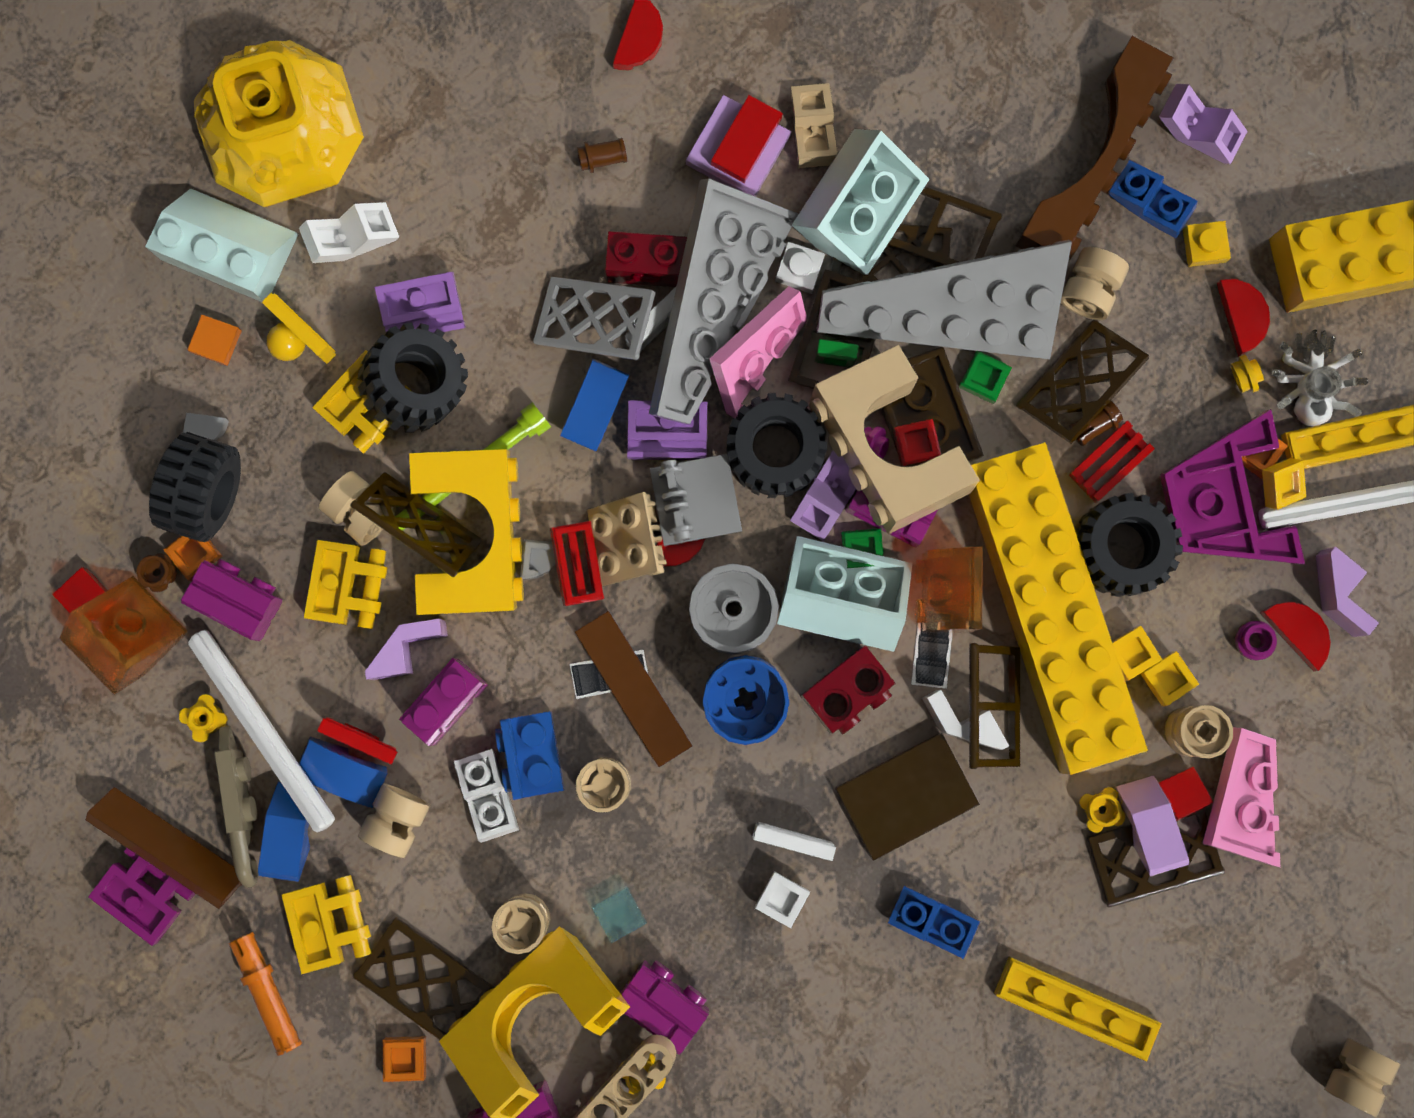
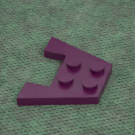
[1160,409,1305,564]

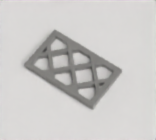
[533,277,655,360]

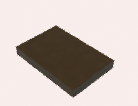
[881,347,984,467]
[835,733,980,861]

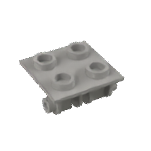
[650,454,742,546]

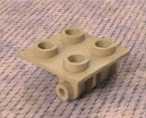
[587,492,667,587]

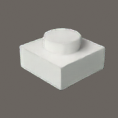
[775,242,825,294]
[755,871,810,928]

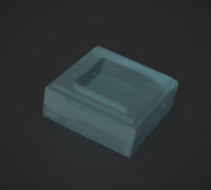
[592,887,647,943]

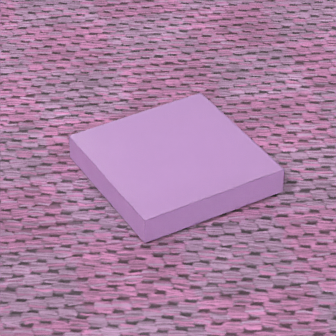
[686,95,791,197]

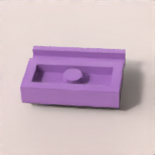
[375,272,466,333]
[627,400,707,461]

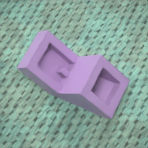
[1159,84,1247,164]
[790,451,856,541]
[1316,547,1379,637]
[365,619,448,680]
[1116,776,1189,876]

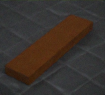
[575,611,693,767]
[85,787,242,909]

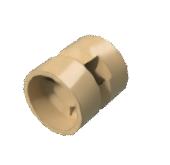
[1061,247,1129,320]
[319,471,396,546]
[1164,705,1233,758]
[576,758,631,812]
[357,783,431,858]
[491,893,551,954]
[1324,1038,1401,1117]

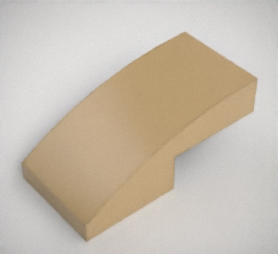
[791,83,838,168]

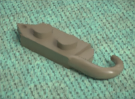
[215,725,258,888]

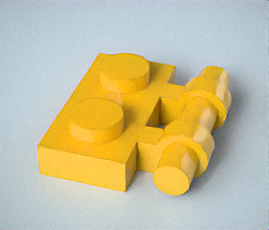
[312,350,411,454]
[304,540,388,629]
[282,875,371,975]

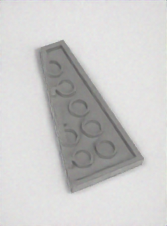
[649,179,798,424]
[817,240,1072,359]

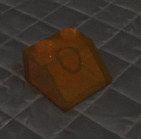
[915,547,983,633]
[59,576,187,695]

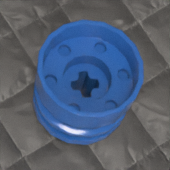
[703,655,789,745]

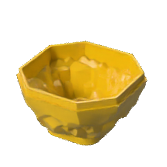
[194,40,364,207]

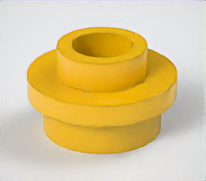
[1230,354,1264,393]

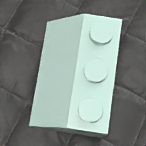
[792,129,929,275]
[145,188,298,302]
[777,536,913,652]

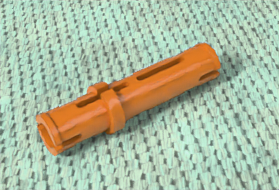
[228,932,302,1056]

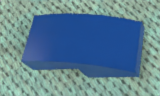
[1109,160,1198,239]
[560,359,629,451]
[299,737,388,808]
[888,886,981,959]

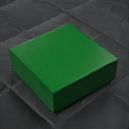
[815,339,859,368]
[959,351,1012,404]
[841,528,884,568]

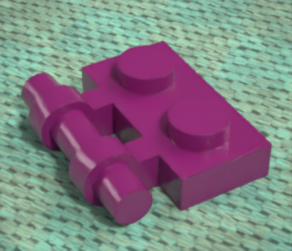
[88,848,195,946]

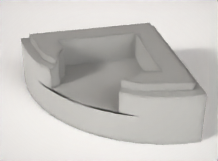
[183,412,229,441]
[520,539,565,580]

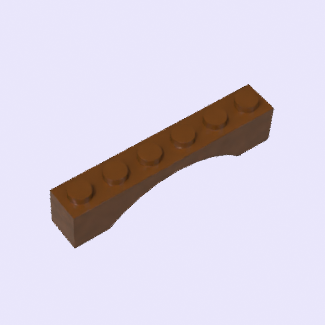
[1015,35,1174,260]

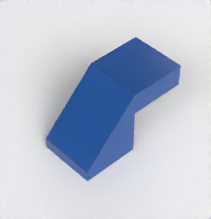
[258,782,318,882]

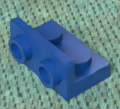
[495,711,565,800]

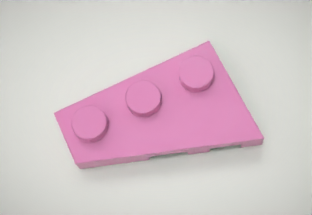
[710,286,807,418]
[1203,727,1280,867]

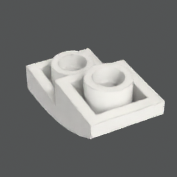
[454,749,519,843]

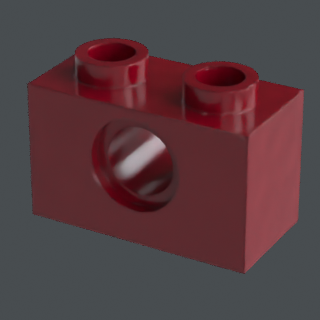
[605,231,687,287]

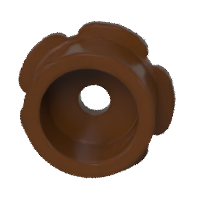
[137,553,177,592]

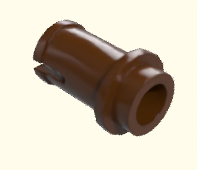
[577,138,627,173]
[1069,401,1123,446]

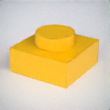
[1183,221,1231,267]
[1262,458,1306,510]
[1112,626,1163,681]
[1141,651,1199,706]

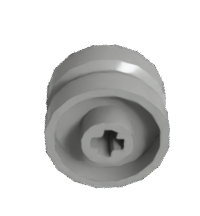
[689,563,779,655]

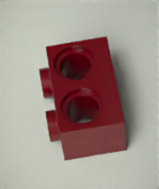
[800,645,896,735]

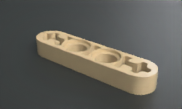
[573,1035,676,1118]

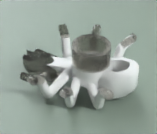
[1272,329,1369,427]

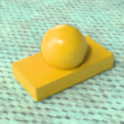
[262,293,336,364]

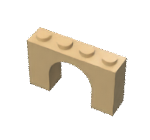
[809,345,980,534]

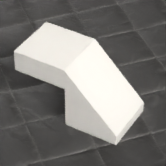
[299,202,399,263]
[922,690,1009,750]

